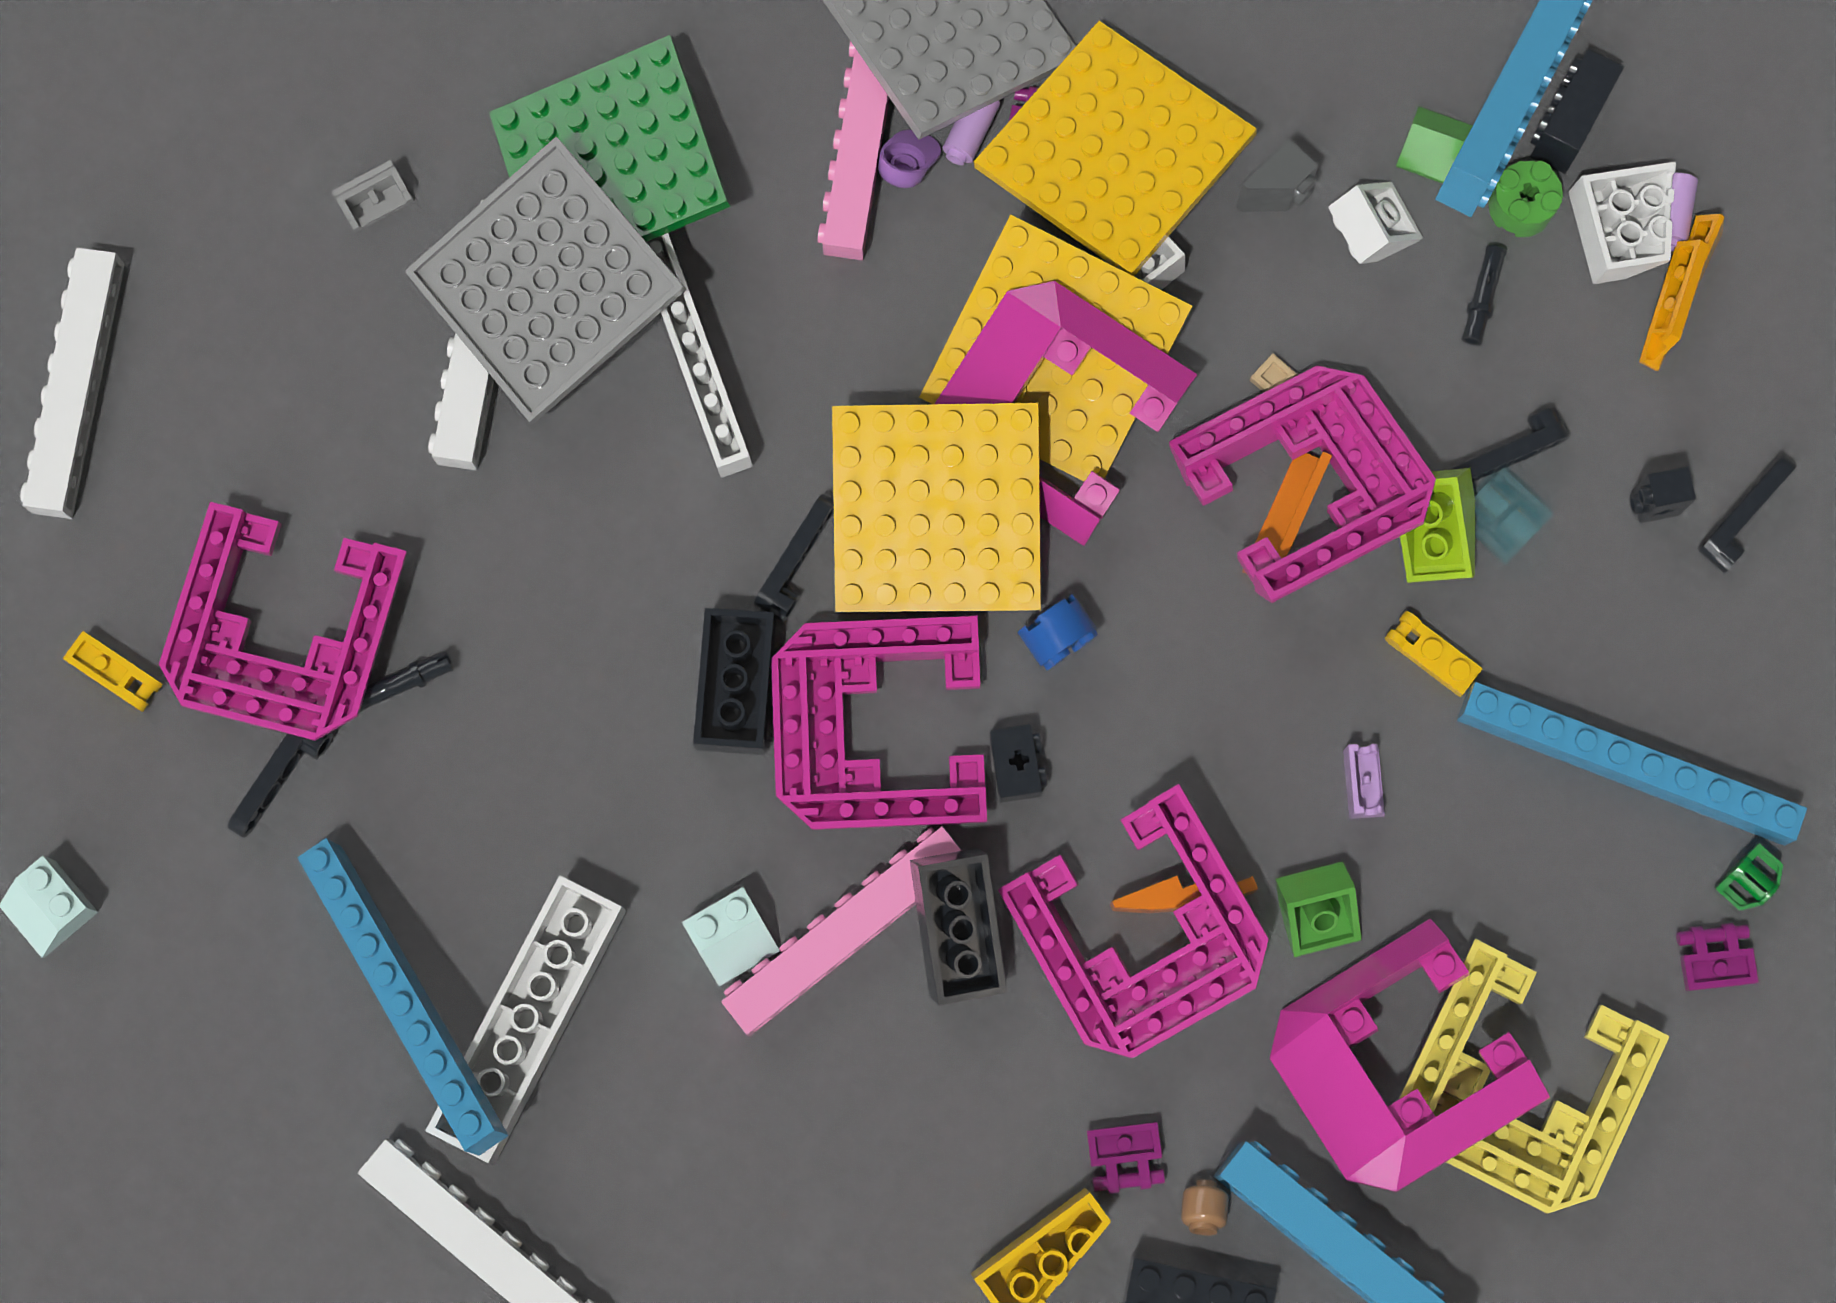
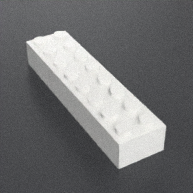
[425,875,626,1164]

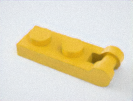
[1384,611,1483,697]
[62,631,163,712]

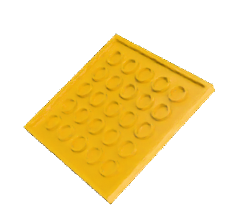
[974,21,1257,276]
[919,214,1193,482]
[832,403,1041,612]

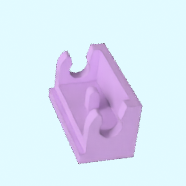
[1343,744,1385,819]

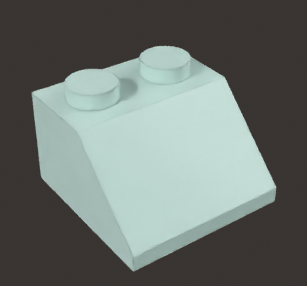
[0,855,98,958]
[682,887,780,987]

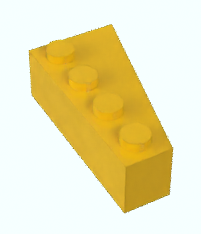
[970,1188,1111,1303]

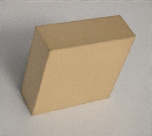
[1250,354,1298,393]

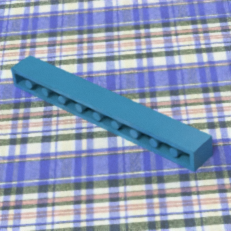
[1457,682,1807,846]
[297,838,509,1156]

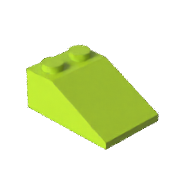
[1400,468,1475,583]

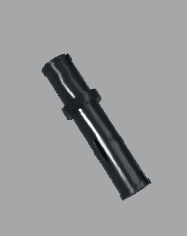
[1461,245,1507,346]
[360,651,454,712]

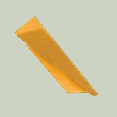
[1639,214,1725,371]

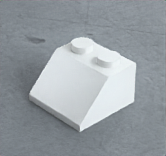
[1328,182,1423,264]

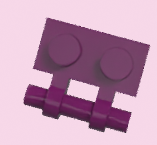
[1676,923,1759,992]
[1086,1122,1165,1194]

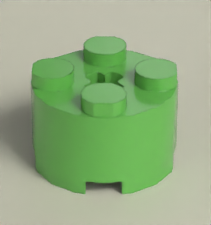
[1488,161,1563,237]

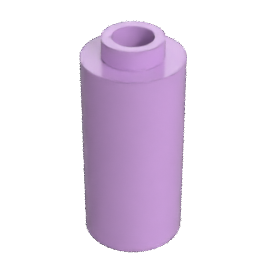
[943,100,1000,165]
[1670,173,1698,252]

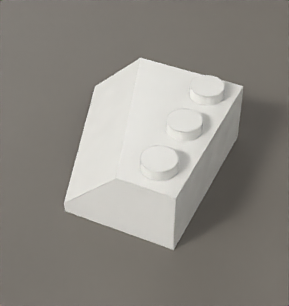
[1568,162,1676,284]

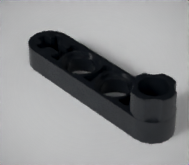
[1450,407,1570,483]
[1698,455,1797,573]
[754,493,834,622]
[228,732,333,838]

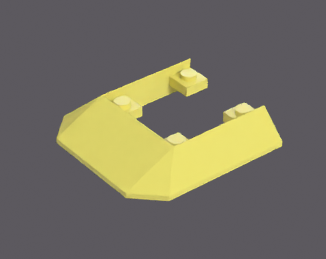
[1399,939,1670,1214]

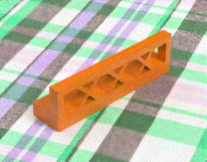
[1242,452,1332,574]

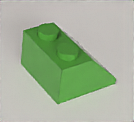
[1275,861,1362,957]

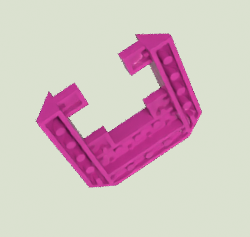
[935,281,1198,546]
[1169,366,1436,603]
[159,502,408,741]
[771,616,987,830]
[998,784,1269,1058]
[1270,919,1550,1192]

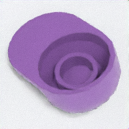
[878,130,941,188]

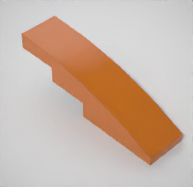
[1110,876,1258,913]

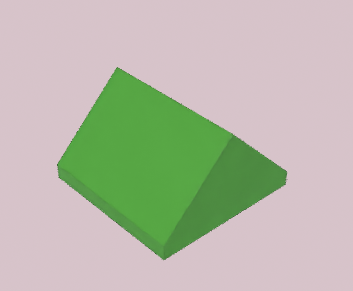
[1396,106,1473,183]

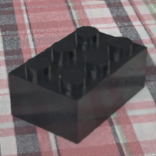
[1530,49,1624,175]

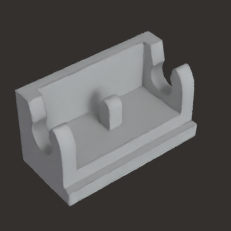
[332,160,413,233]

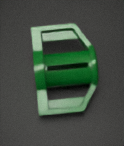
[1715,842,1783,911]

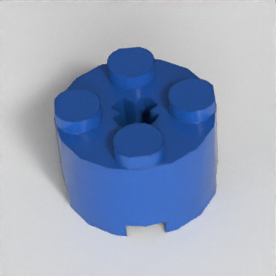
[1017,594,1098,671]

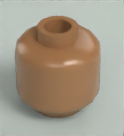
[1181,1180,1229,1236]

